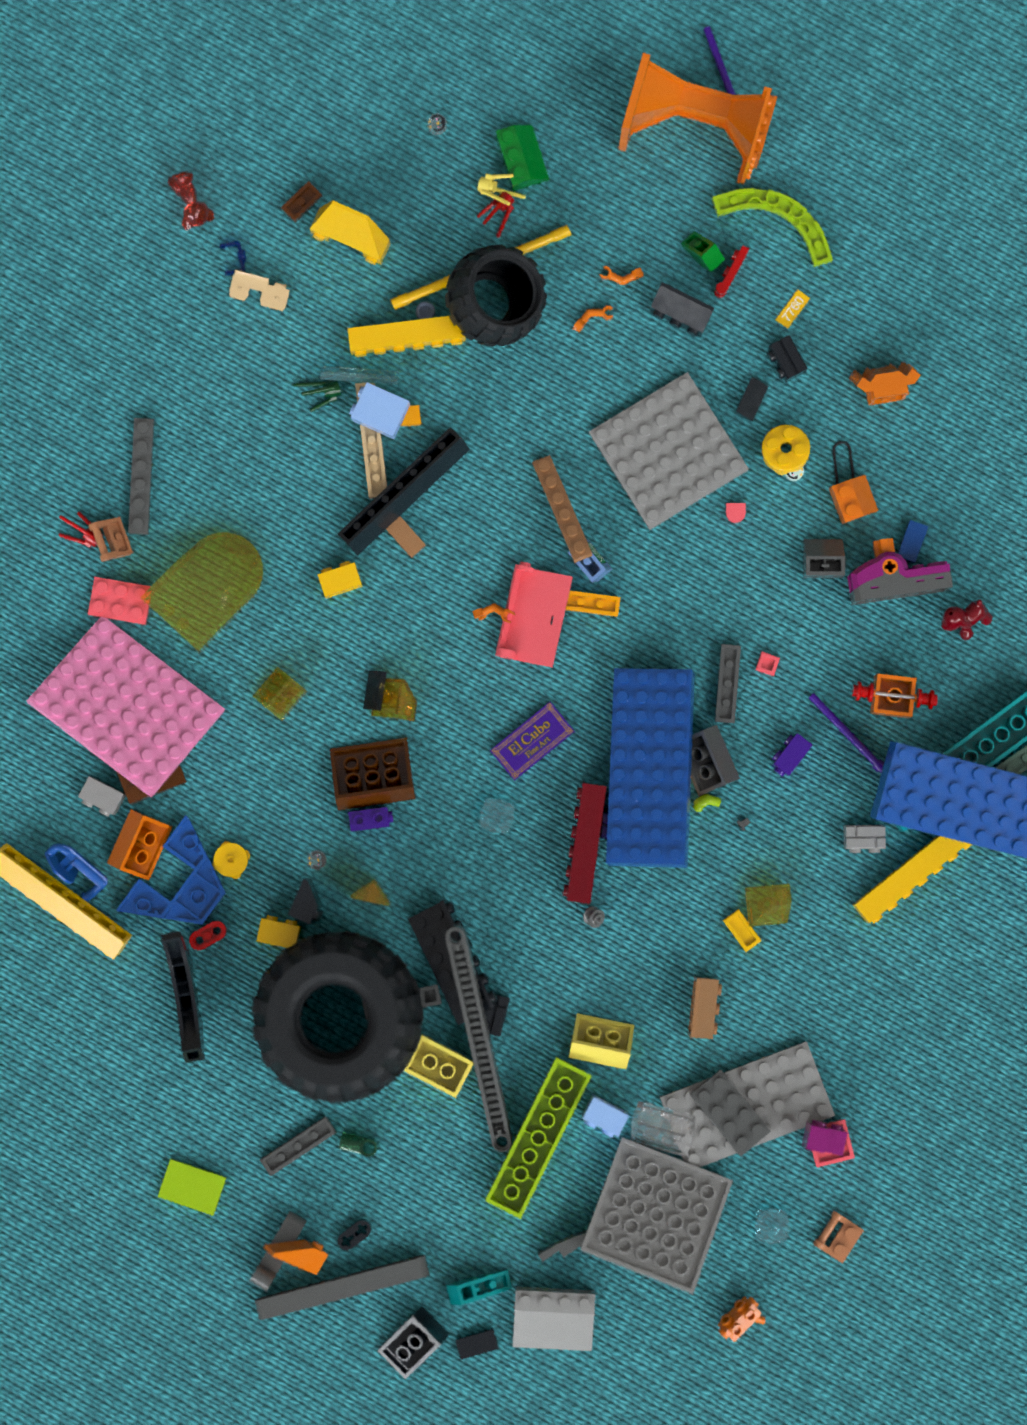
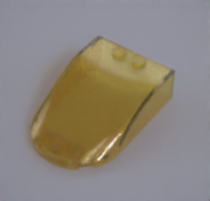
[140,532,263,654]

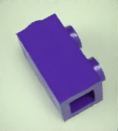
[772,733,812,777]
[348,807,394,832]

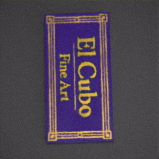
[490,702,575,781]

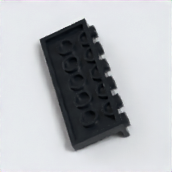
[408,899,498,1025]

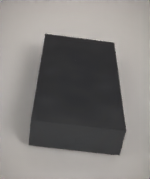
[363,670,387,711]
[455,1329,499,1360]

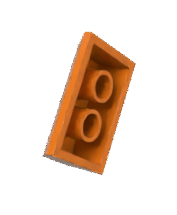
[107,809,172,881]

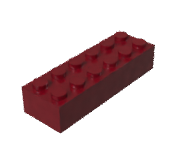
[563,783,606,904]

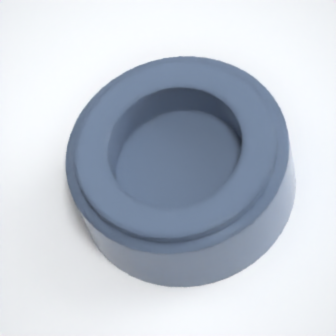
[416,302,435,319]

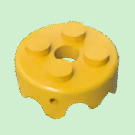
[761,425,810,475]

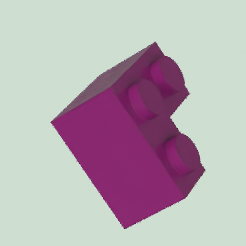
[802,1119,848,1156]

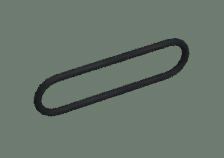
[832,441,855,484]

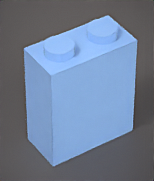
[349,382,410,439]

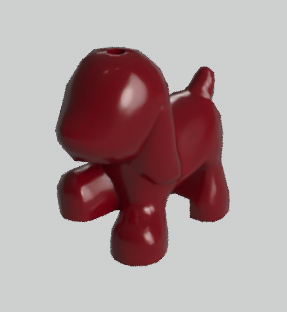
[941,599,993,640]

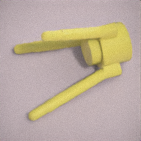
[478,173,526,205]

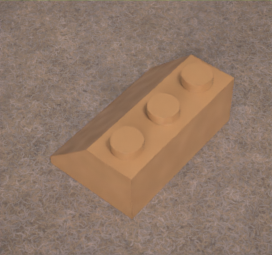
[688,976,722,1039]

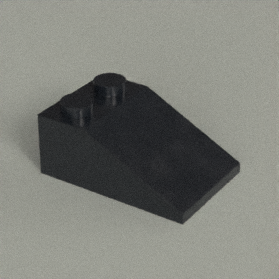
[378,1306,449,1379]

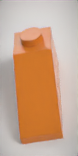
[264,1240,328,1275]

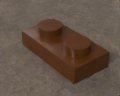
[281,181,323,223]

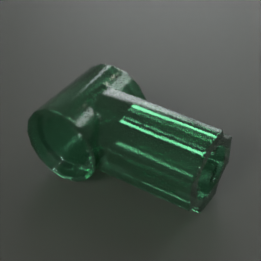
[339,1132,379,1157]

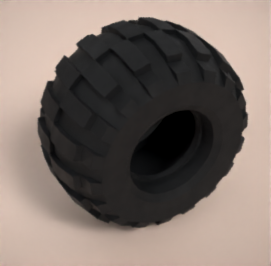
[251,931,424,1103]

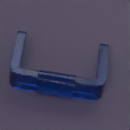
[219,241,247,276]

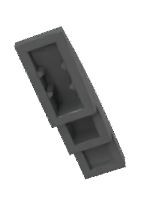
[538,1230,587,1262]

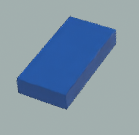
[897,520,928,563]

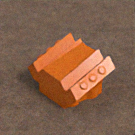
[848,362,921,406]

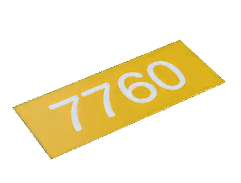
[775,290,810,329]

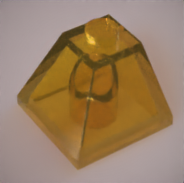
[371,678,417,721]
[745,884,792,927]

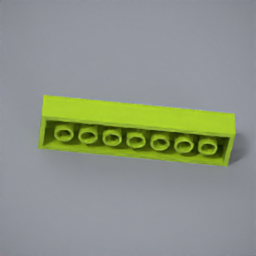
[485,1056,592,1219]

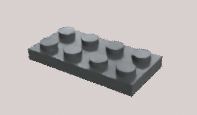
[690,1070,771,1157]

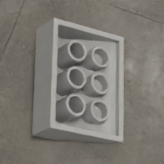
[513,1286,595,1351]

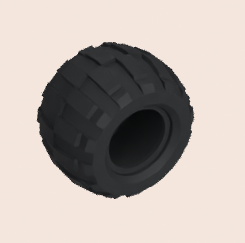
[445,245,547,346]

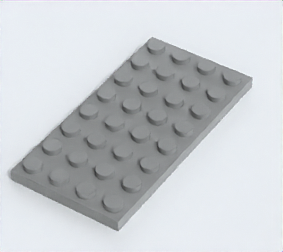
[660,1041,835,1167]

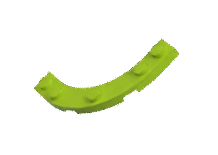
[712,188,833,267]

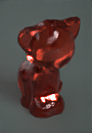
[168,171,214,230]

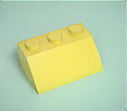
[568,1013,635,1069]

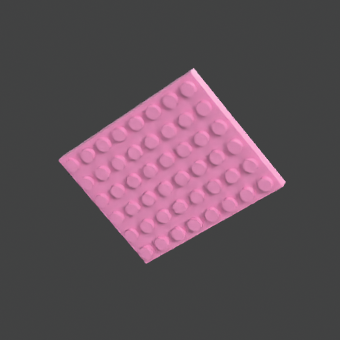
[27,616,225,798]

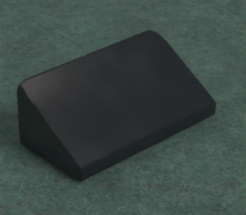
[735,377,769,422]

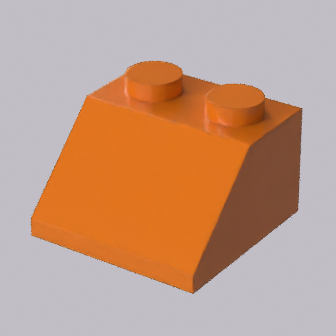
[829,475,878,524]

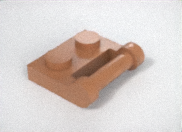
[88,517,133,562]
[813,1211,864,1264]

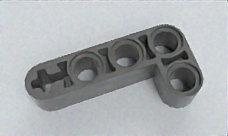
[250,1211,307,1291]

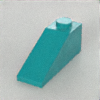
[446,1269,512,1306]

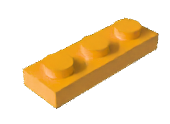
[566,591,621,617]

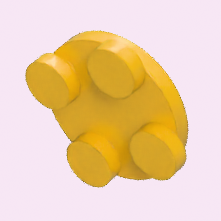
[212,841,250,879]

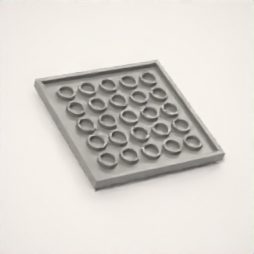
[589,372,749,531]
[580,1137,733,1294]

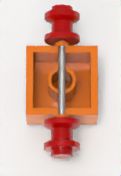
[852,674,938,718]

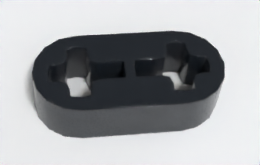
[338,1219,372,1250]

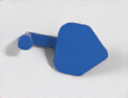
[44,843,108,902]

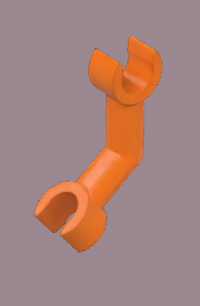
[599,266,644,285]
[573,306,613,333]
[472,603,516,623]

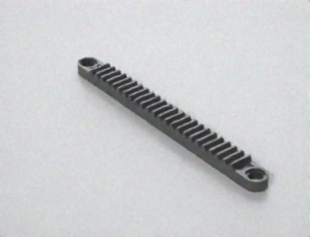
[445,925,513,1152]

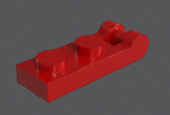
[714,245,749,298]

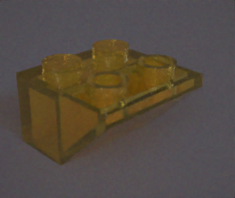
[253,666,307,721]

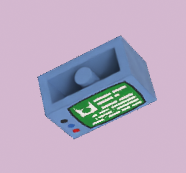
[568,539,612,582]

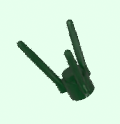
[293,380,341,412]

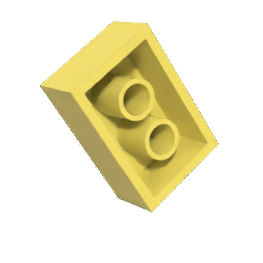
[404,1034,474,1098]

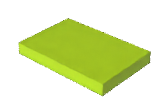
[158,1159,227,1216]

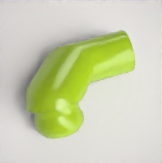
[693,794,722,812]

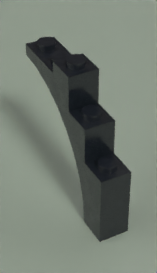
[161,931,205,1063]

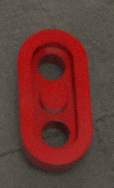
[189,921,227,950]

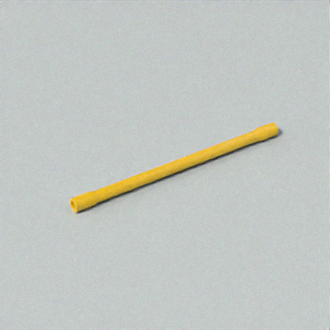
[390,225,571,310]

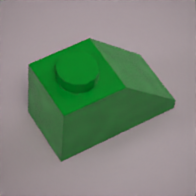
[681,231,725,272]

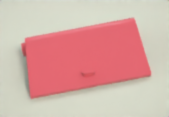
[495,562,573,668]

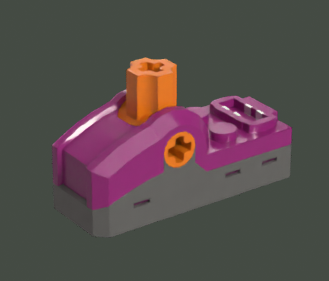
[847,538,953,605]

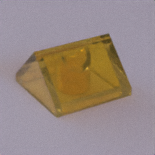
[350,879,392,906]

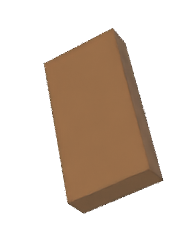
[386,516,426,558]

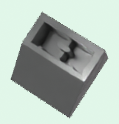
[803,539,845,578]

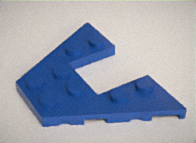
[116,815,226,925]

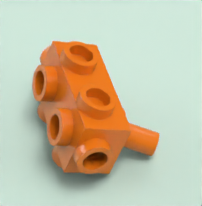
[717,1296,766,1342]

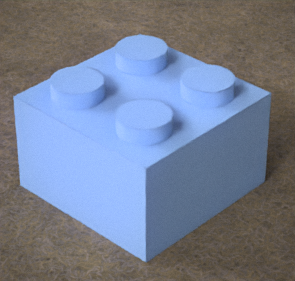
[582,1094,629,1138]

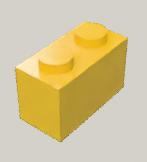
[318,561,363,599]
[256,915,301,948]

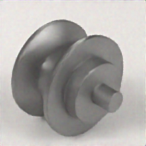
[583,906,605,928]

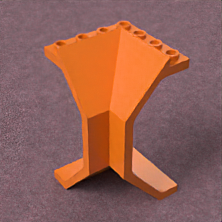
[618,53,777,185]

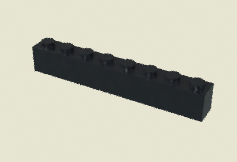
[338,427,470,556]

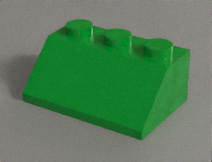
[496,125,549,191]

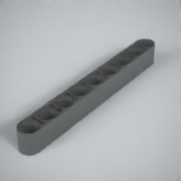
[254,1255,430,1320]

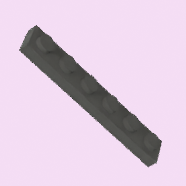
[128,418,154,535]

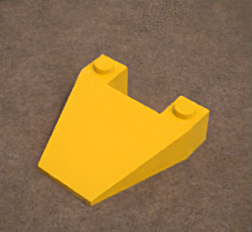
[310,200,390,265]

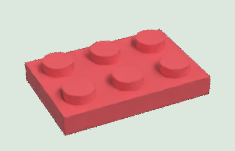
[88,577,153,625]

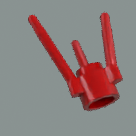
[477,191,515,238]
[59,512,103,548]

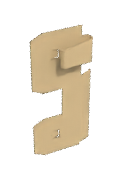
[229,270,290,311]

